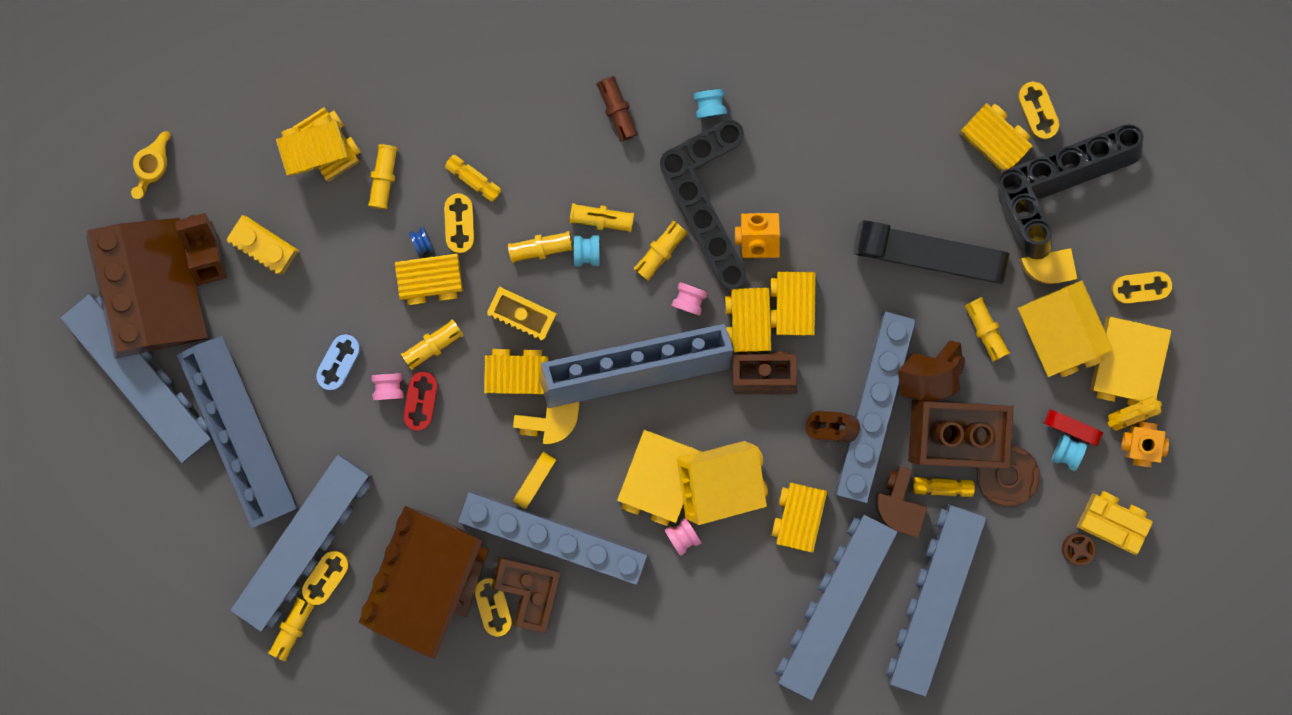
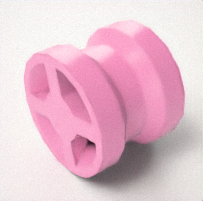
[671,282,708,316]
[371,373,404,400]
[665,517,702,556]

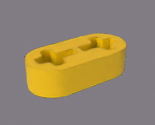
[1017,81,1059,140]
[444,193,475,253]
[1111,271,1172,304]
[512,451,557,510]
[302,550,349,605]
[475,577,512,637]

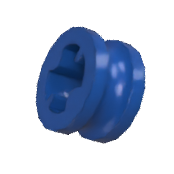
[409,226,434,258]

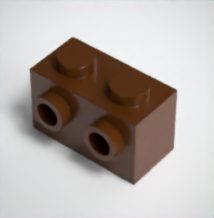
[733,351,797,394]

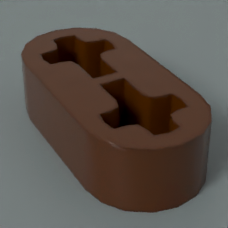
[806,411,860,443]

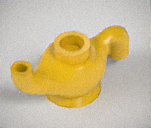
[131,131,172,199]

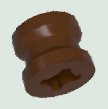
[1062,533,1096,565]

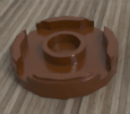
[977,445,1040,507]

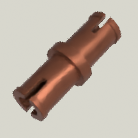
[596,76,639,142]

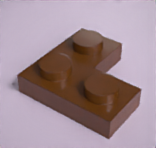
[491,557,561,633]

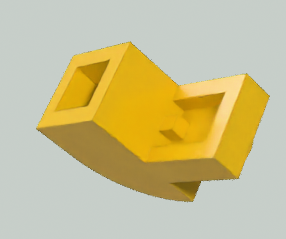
[1018,237,1077,284]
[513,402,580,444]

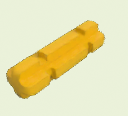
[445,155,501,202]
[1107,397,1162,431]
[913,477,975,497]

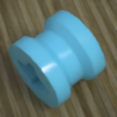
[693,89,727,119]
[574,235,600,267]
[1051,433,1088,471]

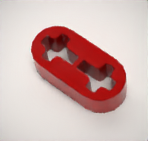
[404,372,438,431]
[1043,409,1104,447]

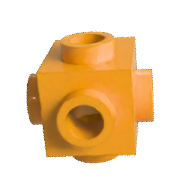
[735,213,780,258]
[1121,421,1169,468]

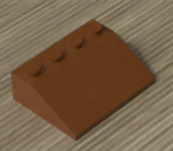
[86,218,208,359]
[359,506,483,659]

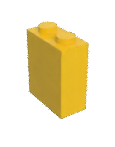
[1018,280,1113,378]
[1090,317,1172,405]
[617,429,702,526]
[677,441,768,525]

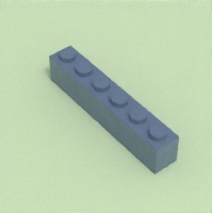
[61,294,213,463]
[834,312,916,503]
[540,324,733,408]
[177,336,297,528]
[230,454,372,632]
[458,491,647,585]
[885,504,987,697]
[775,513,897,700]

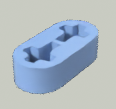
[316,334,361,390]

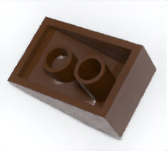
[908,400,1014,469]

